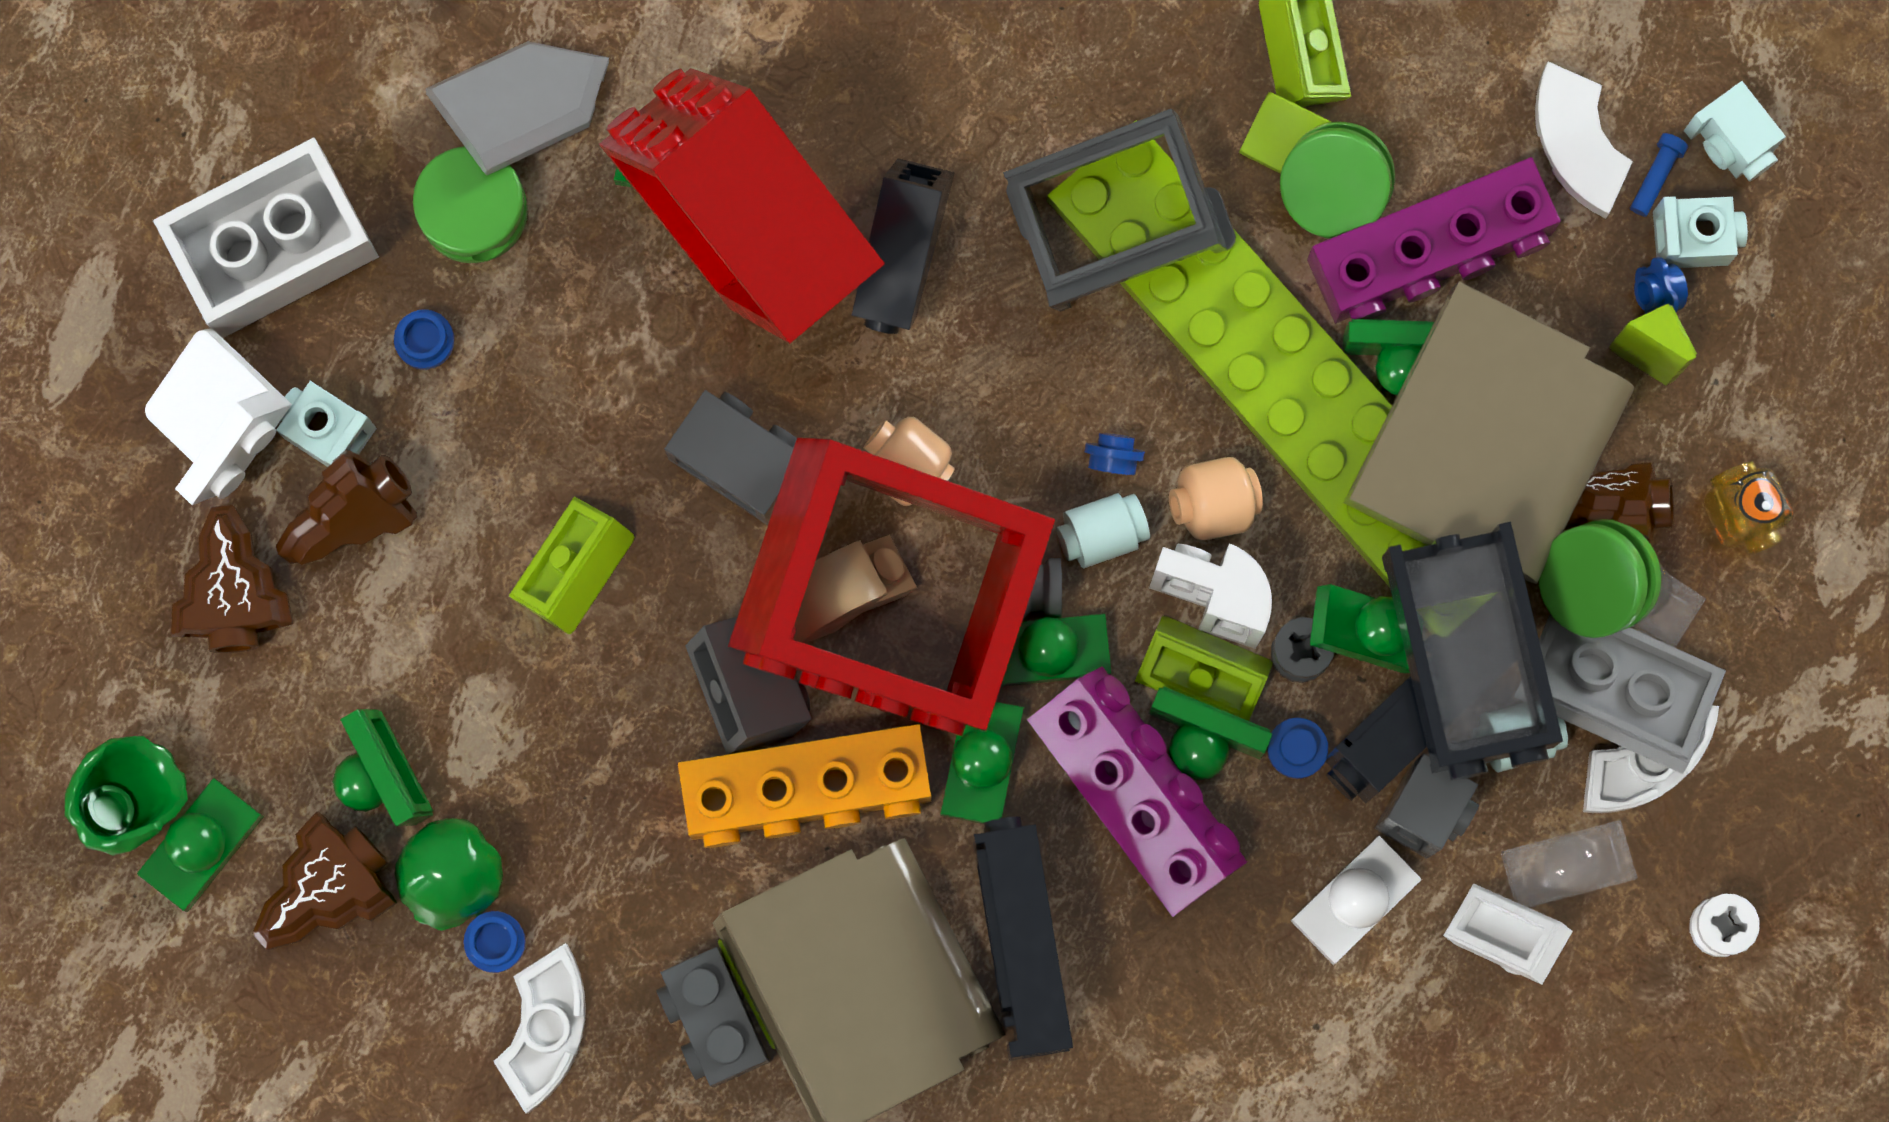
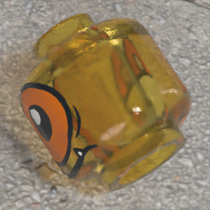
[1703,461,1794,555]

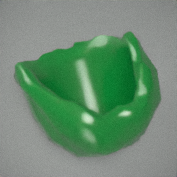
[65,736,188,856]
[394,818,503,931]

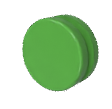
[1280,122,1395,239]
[413,146,528,263]
[1539,519,1661,638]

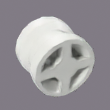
[1690,894,1759,957]

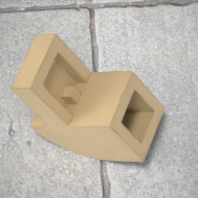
[793,535,917,643]

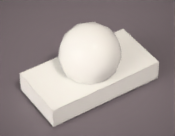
[1291,836,1422,965]
[1443,884,1573,985]

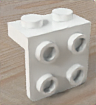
[145,329,292,505]

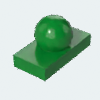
[1343,319,1434,395]
[1310,584,1424,674]
[1001,614,1111,687]
[1148,686,1273,781]
[940,702,1024,824]
[332,709,433,827]
[137,778,264,912]

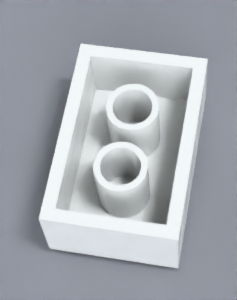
[153,138,379,338]

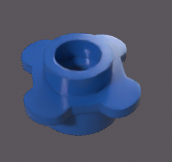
[1634,257,1688,314]

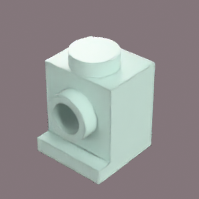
[1684,81,1786,182]
[1653,196,1748,268]
[276,381,377,467]

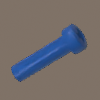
[1630,133,1688,217]

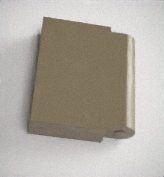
[1343,281,1635,584]
[712,838,1006,1122]

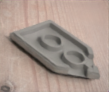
[426,41,609,176]

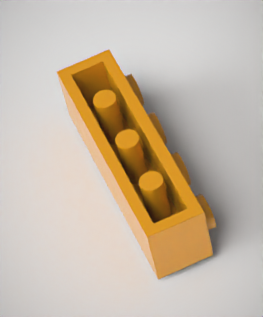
[678,724,931,848]

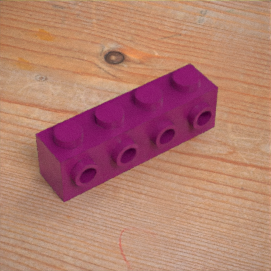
[1307,157,1561,324]
[1027,666,1248,917]

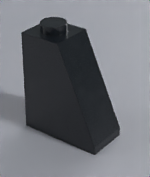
[852,158,955,334]

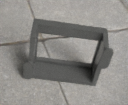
[1003,109,1236,312]

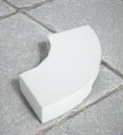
[1535,61,1633,219]
[1583,705,1719,813]
[493,943,586,1114]

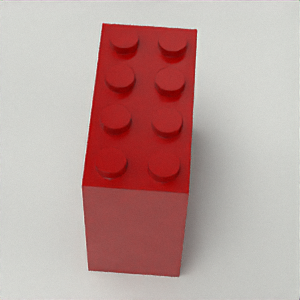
[599,68,885,344]
[728,438,1055,736]

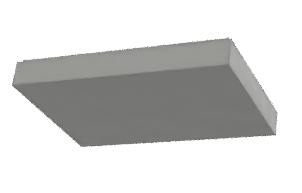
[1514,614,1726,774]

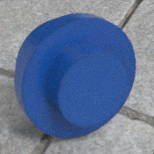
[394,310,455,370]
[1084,433,1145,475]
[1267,718,1328,779]
[464,911,526,973]

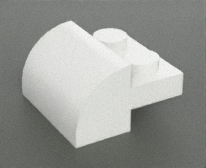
[1149,543,1272,649]

